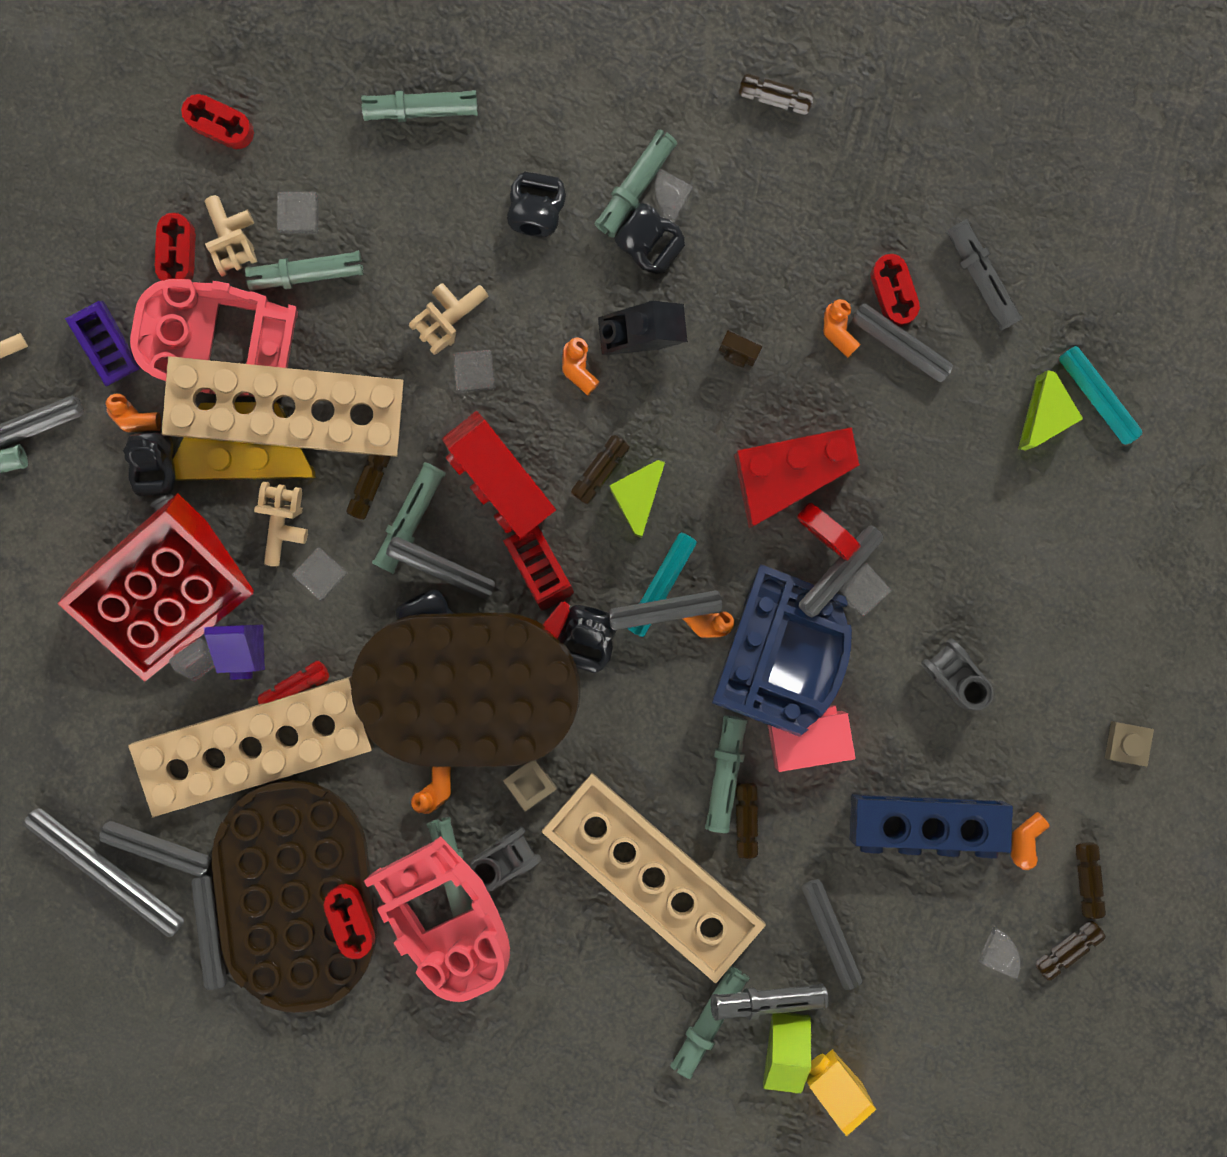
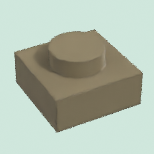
[1105,721,1154,767]
[503,760,557,812]

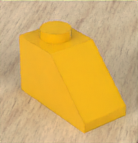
[807,1049,876,1136]

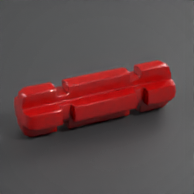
[257,661,330,705]

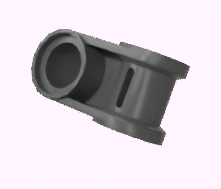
[921,638,994,710]
[469,826,542,892]

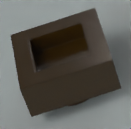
[719,330,763,367]

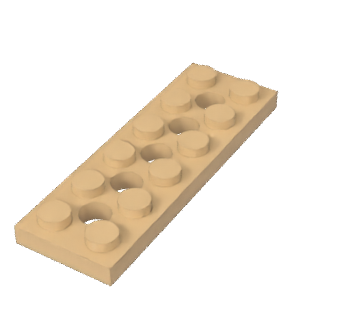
[161,356,404,457]
[128,676,374,818]
[542,773,766,984]

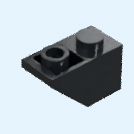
[598,301,688,355]

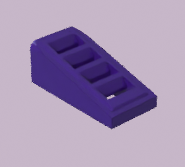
[65,301,141,386]

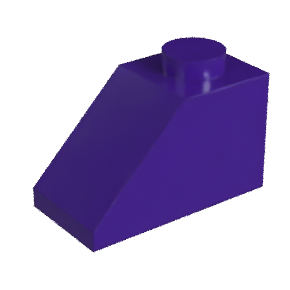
[204,625,265,680]

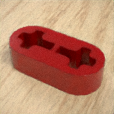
[181,94,254,150]
[155,213,196,281]
[870,254,920,327]
[796,503,861,561]
[324,884,375,959]

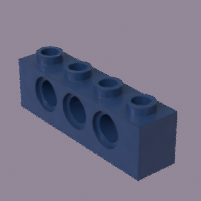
[850,794,1013,858]

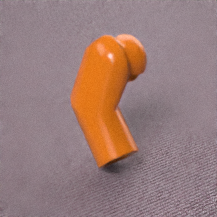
[682,611,734,638]

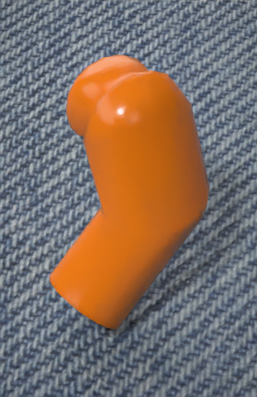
[823,299,861,358]
[562,337,600,396]
[105,393,162,432]
[411,767,451,814]
[1011,812,1050,870]

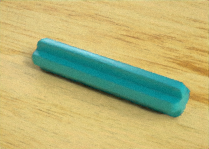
[1059,346,1143,445]
[627,533,697,637]

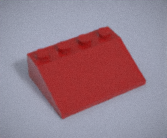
[57,493,254,682]

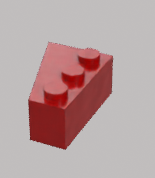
[441,411,556,539]
[734,427,859,529]

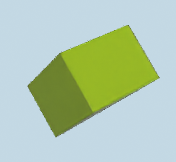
[1018,370,1083,451]
[610,460,665,538]
[763,1013,811,1094]

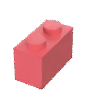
[768,705,855,772]

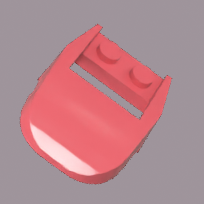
[130,279,298,398]
[364,836,510,1002]

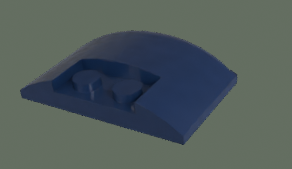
[712,564,852,737]

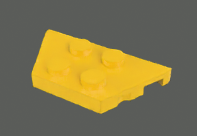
[173,402,315,481]

